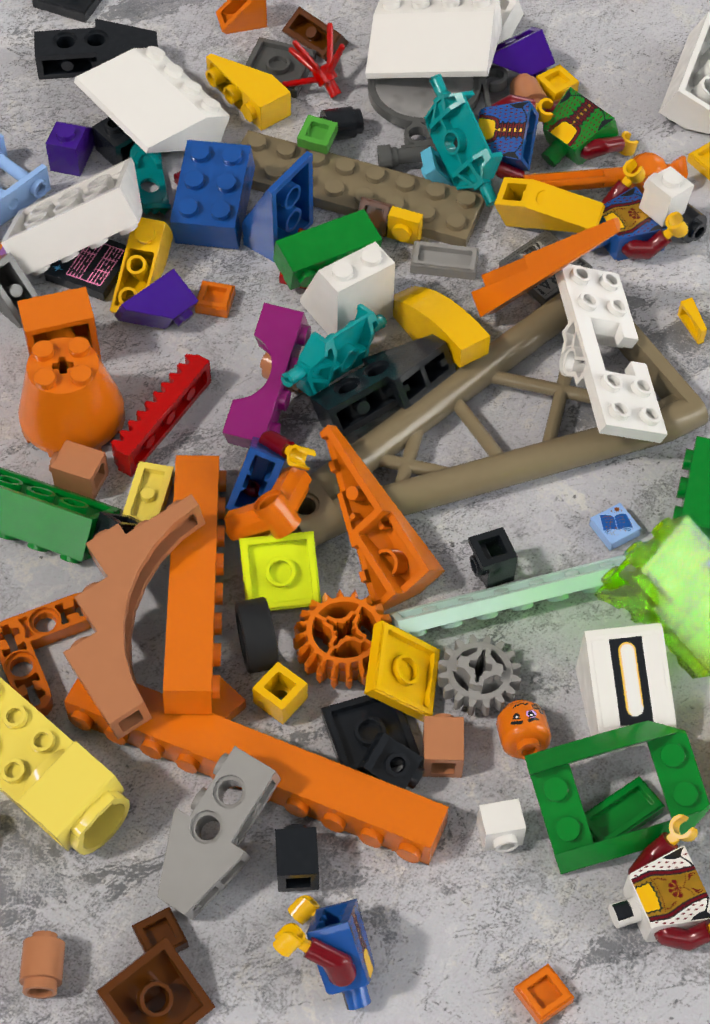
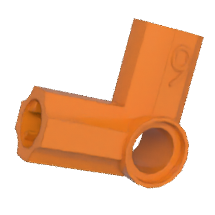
[224,466,312,541]

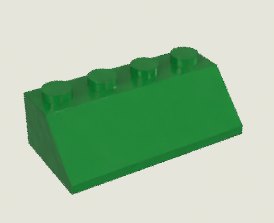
[0,467,121,564]

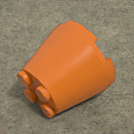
[18,337,125,458]

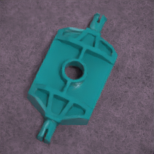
[424,74,503,207]
[281,304,387,396]

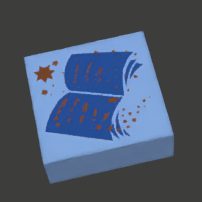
[589,503,641,551]

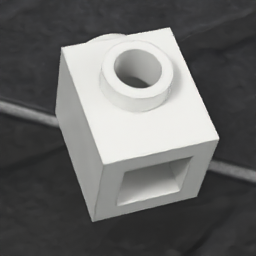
[639,166,694,227]

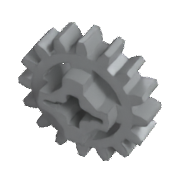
[437,634,521,716]

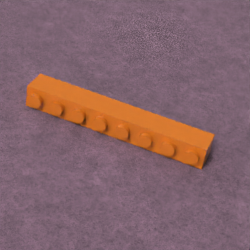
[163,455,227,714]

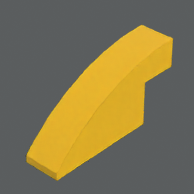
[393,286,490,368]

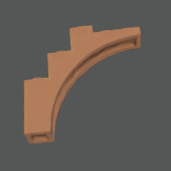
[63,494,205,740]

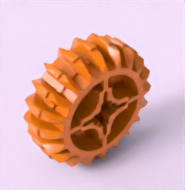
[293,589,392,690]

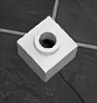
[476,798,526,853]

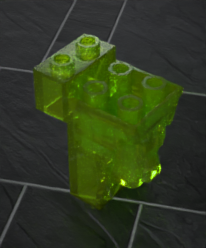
[594,515,710,679]

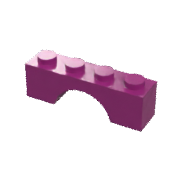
[222,303,311,448]

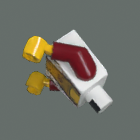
[609,814,710,951]

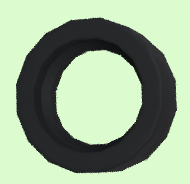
[235,597,279,674]

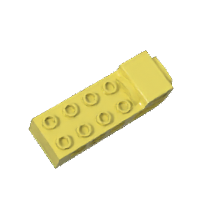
[0,677,130,855]

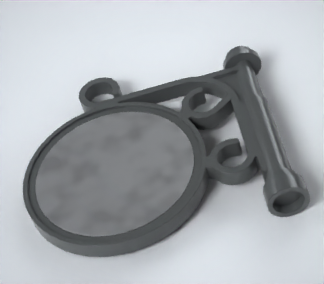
[368,65,508,169]

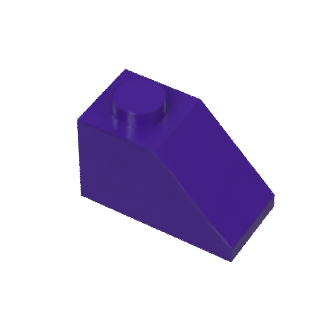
[492,27,555,78]
[45,121,95,177]
[114,269,199,330]

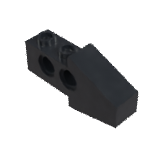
[34,19,158,80]
[310,334,456,437]

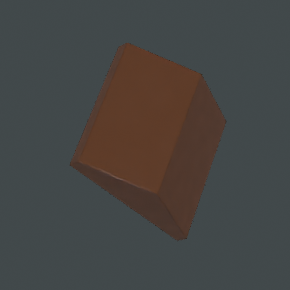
[96,937,215,1024]

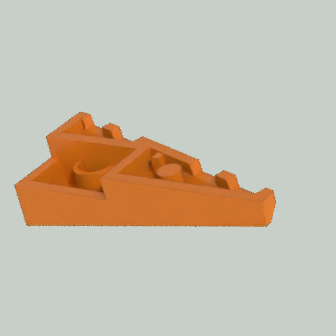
[471,217,620,318]
[320,425,445,611]

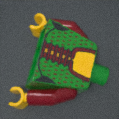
[541,87,639,167]

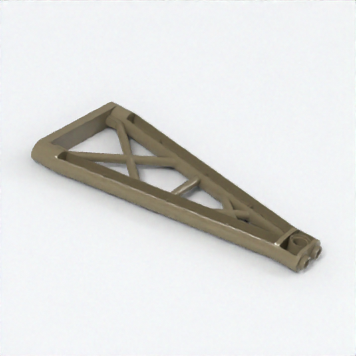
[292,293,709,547]

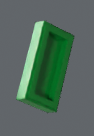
[585,776,665,843]

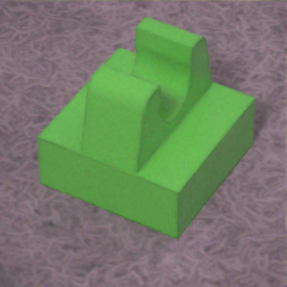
[297,115,338,154]

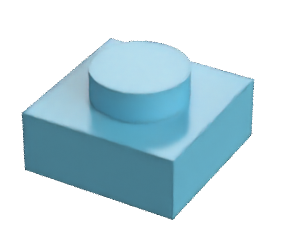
[420,146,453,186]

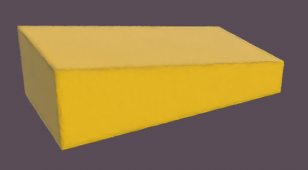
[677,297,707,344]

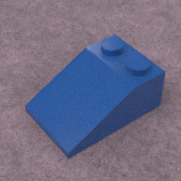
[242,151,313,262]

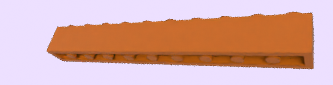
[64,678,449,865]

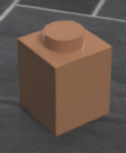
[49,440,109,500]
[422,713,464,778]

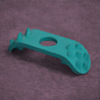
[130,143,171,215]

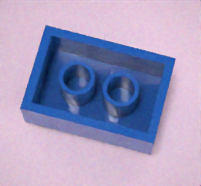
[170,140,255,250]

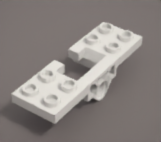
[555,264,668,443]

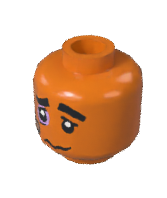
[496,700,552,759]

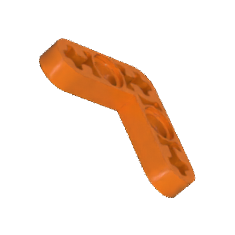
[0,592,92,716]

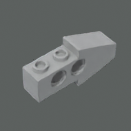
[157,746,281,920]

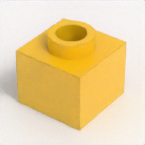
[252,662,308,725]

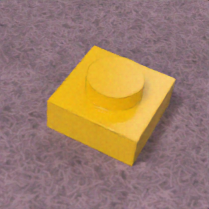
[536,64,579,101]
[387,206,423,245]

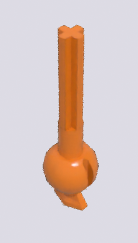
[523,152,688,194]

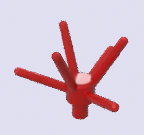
[280,23,345,99]

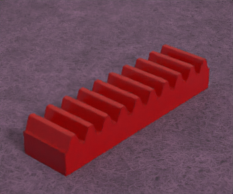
[111,354,212,477]

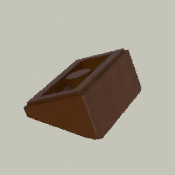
[282,6,349,61]

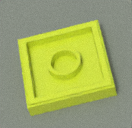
[239,531,321,611]

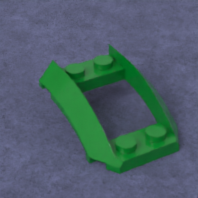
[525,720,710,874]

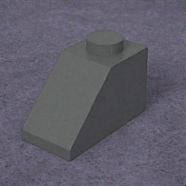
[0,253,39,328]

